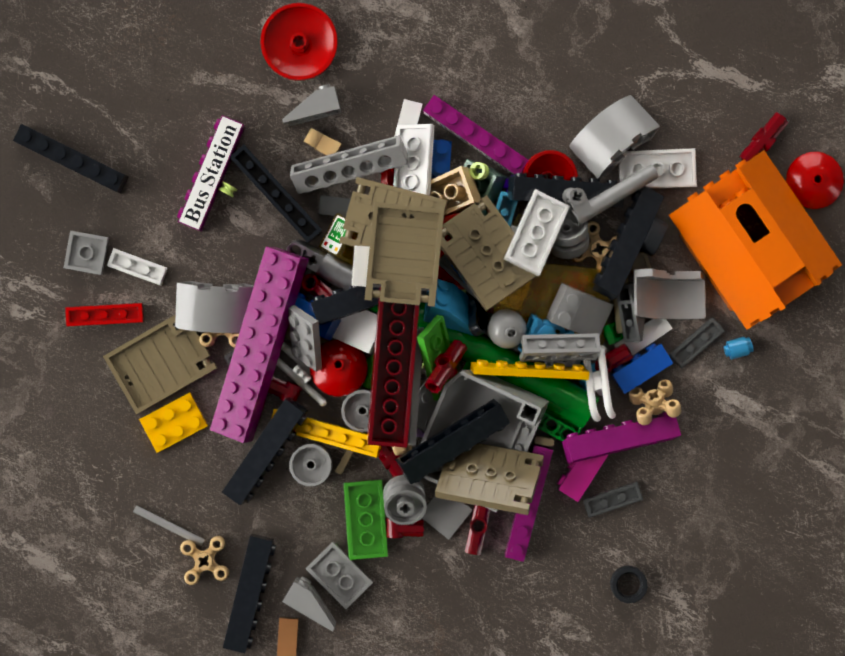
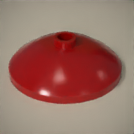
[523,150,578,180]
[786,152,844,209]
[310,340,368,397]

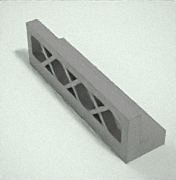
[519,333,601,362]

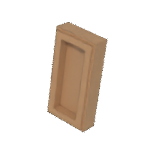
[277,617,299,656]

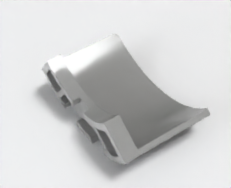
[569,95,660,179]
[634,268,706,319]
[175,281,254,333]

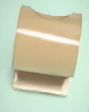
[303,128,342,155]

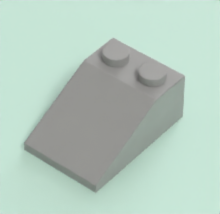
[282,84,342,127]
[546,283,614,336]
[283,576,336,632]

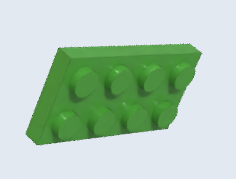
[417,315,458,401]
[343,479,388,560]

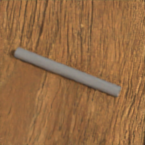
[133,505,205,546]

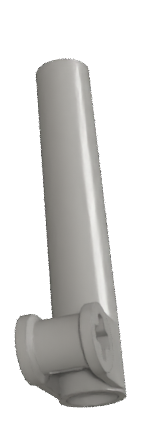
[562,165,658,226]

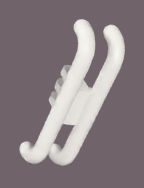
[276,342,327,407]
[583,345,616,422]

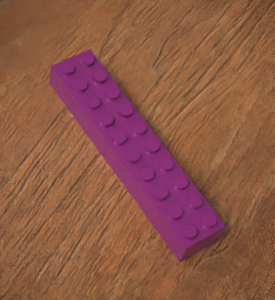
[210,246,309,443]

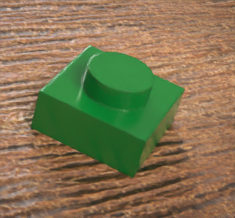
[603,322,623,345]

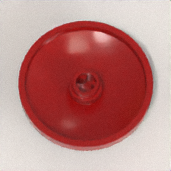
[260,3,338,81]

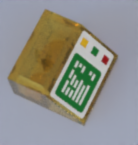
[319,213,358,265]

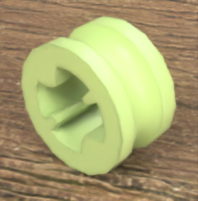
[469,162,489,180]
[218,181,238,197]

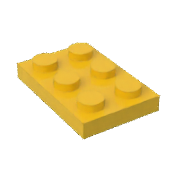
[139,392,208,453]

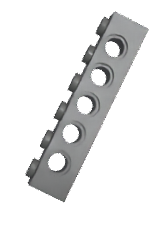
[290,135,408,194]

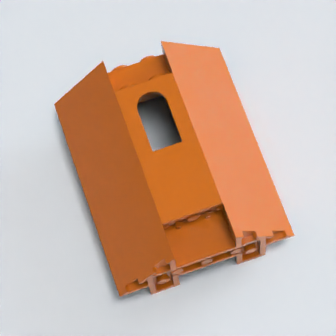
[669,150,842,330]

